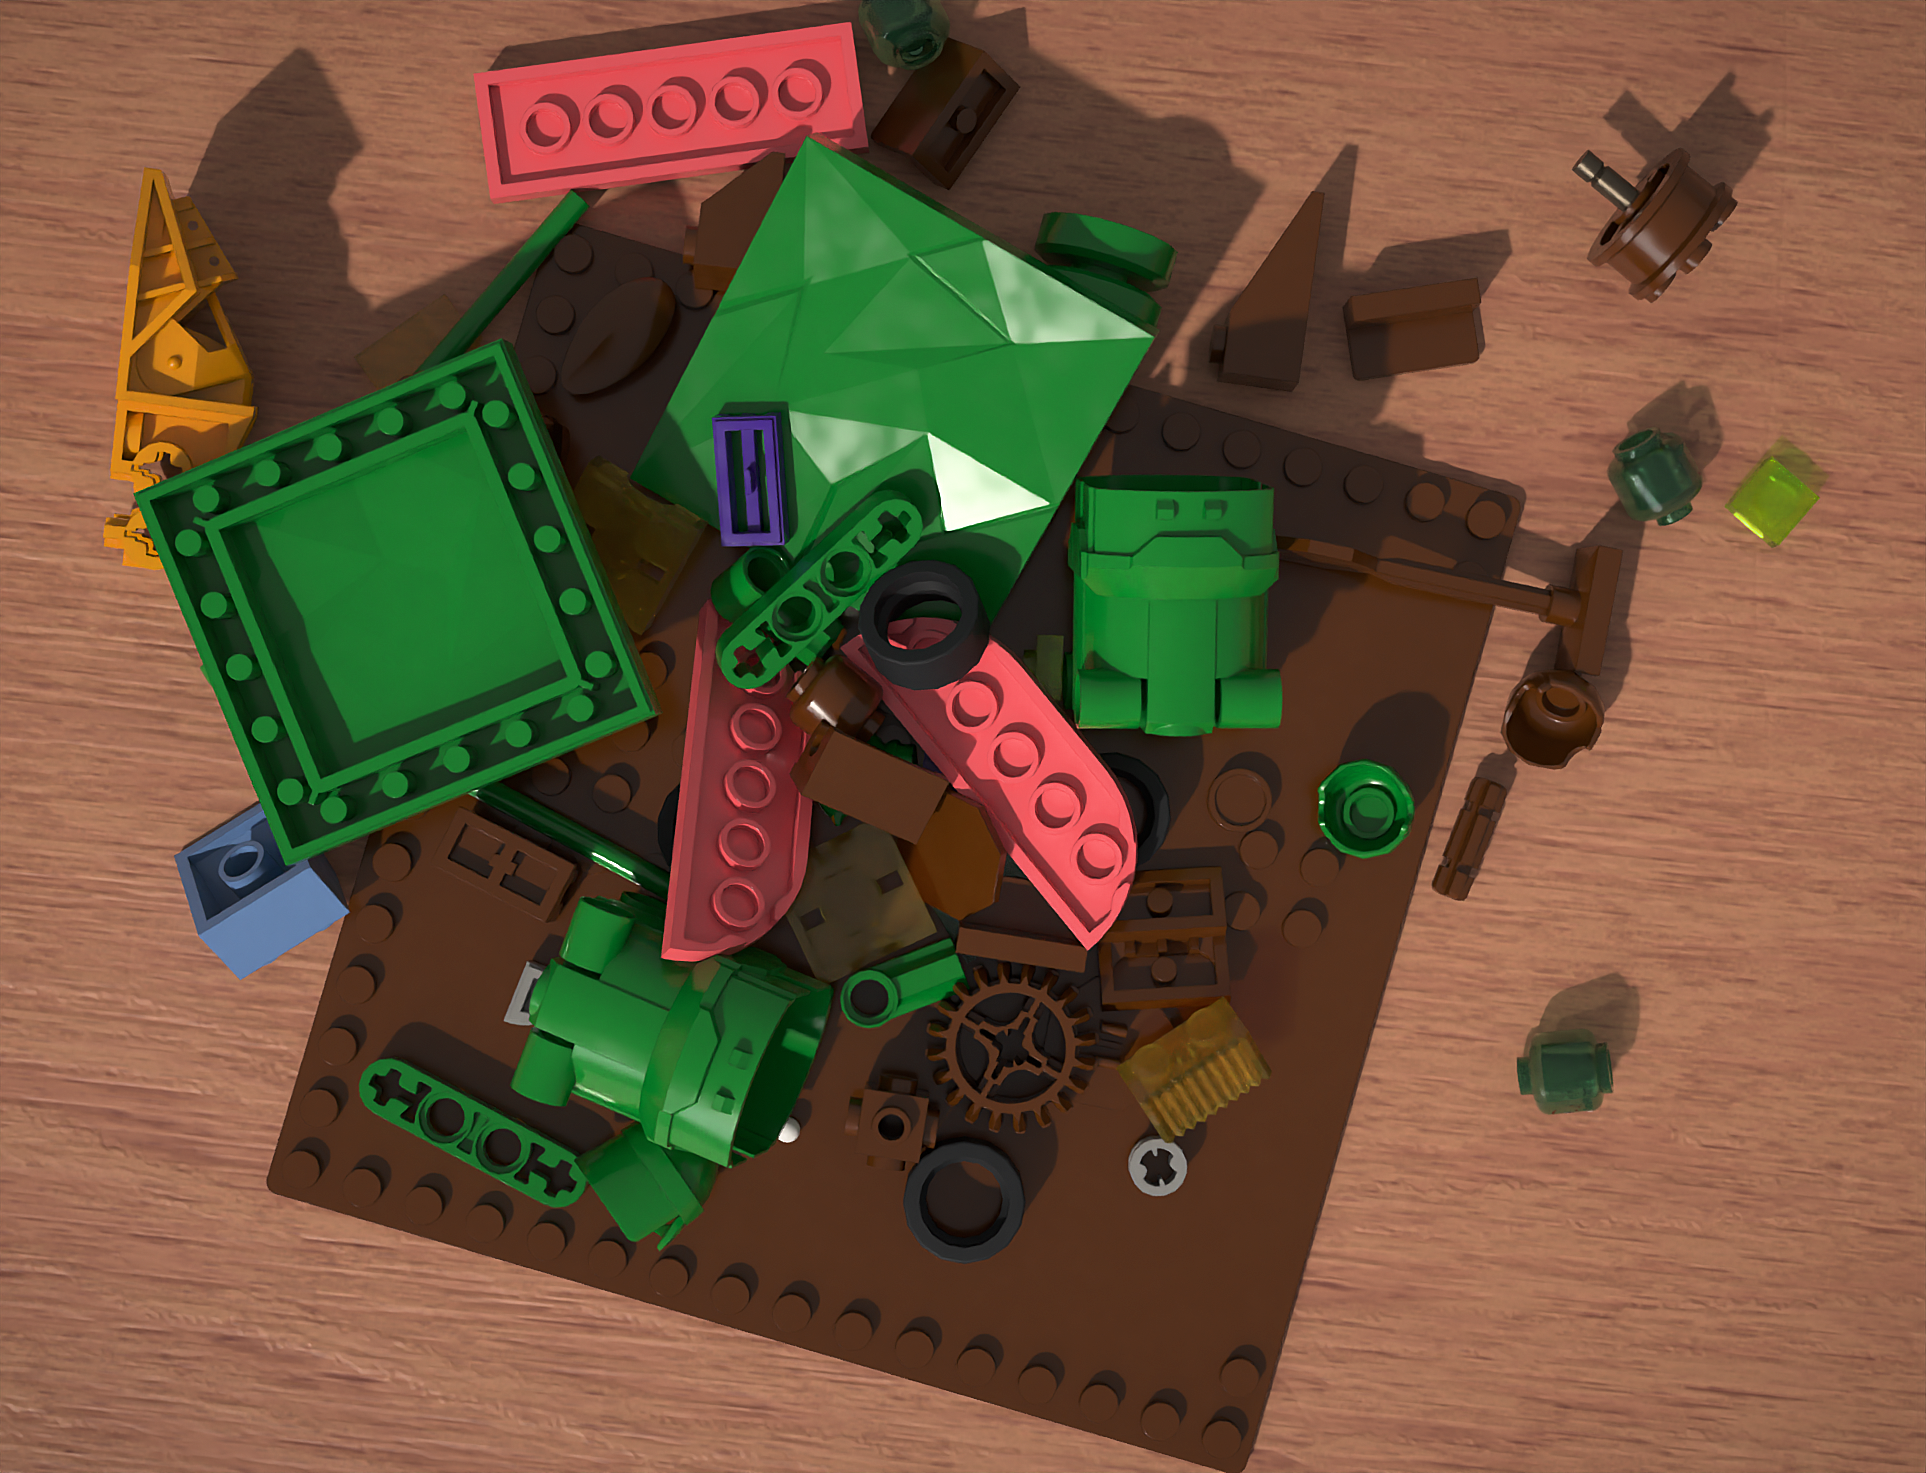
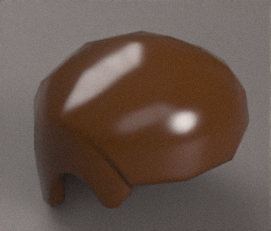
[1500,669,1605,770]

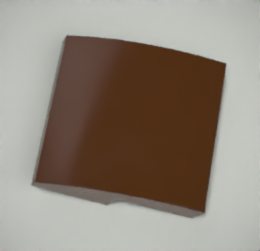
[1097,866,1231,1012]

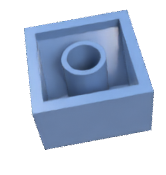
[174,803,350,980]

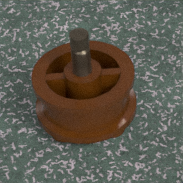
[1572,148,1738,303]

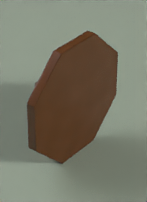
[896,787,1007,921]
[1043,976,1177,1112]

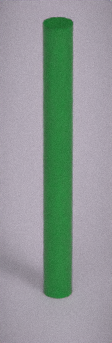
[412,190,590,375]
[468,781,670,900]

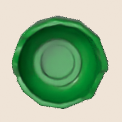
[1317,759,1415,859]

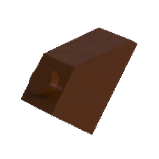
[683,152,785,291]

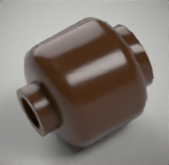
[786,654,886,743]

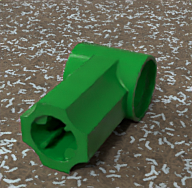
[710,546,844,666]
[840,936,970,1029]

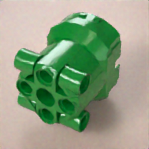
[1062,474,1282,736]
[510,891,834,1169]

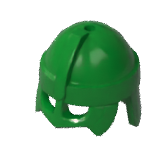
[574,1121,720,1251]

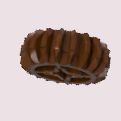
[925,960,1100,1134]

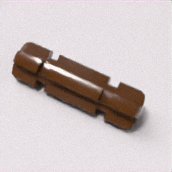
[1431,777,1507,901]

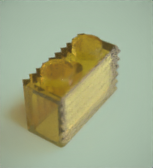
[1115,996,1272,1143]

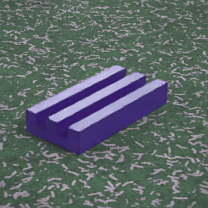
[712,412,790,546]

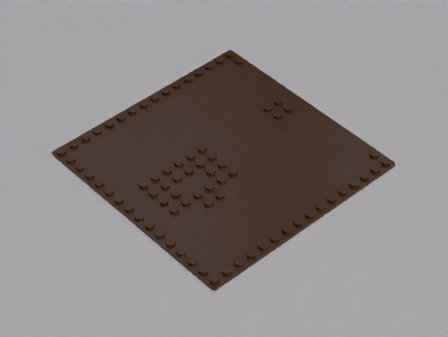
[266,224,1521,1473]

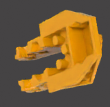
[103,167,259,570]

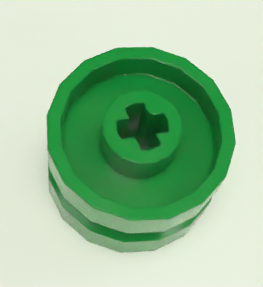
[1034,212,1178,328]

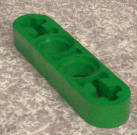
[715,489,923,689]
[359,1057,589,1208]

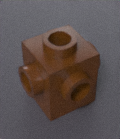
[844,1074,940,1171]

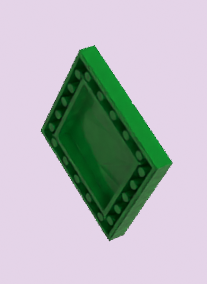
[630,132,1160,628]
[133,338,663,866]

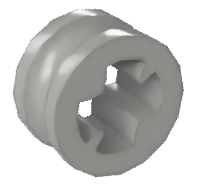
[1128,1135,1187,1196]

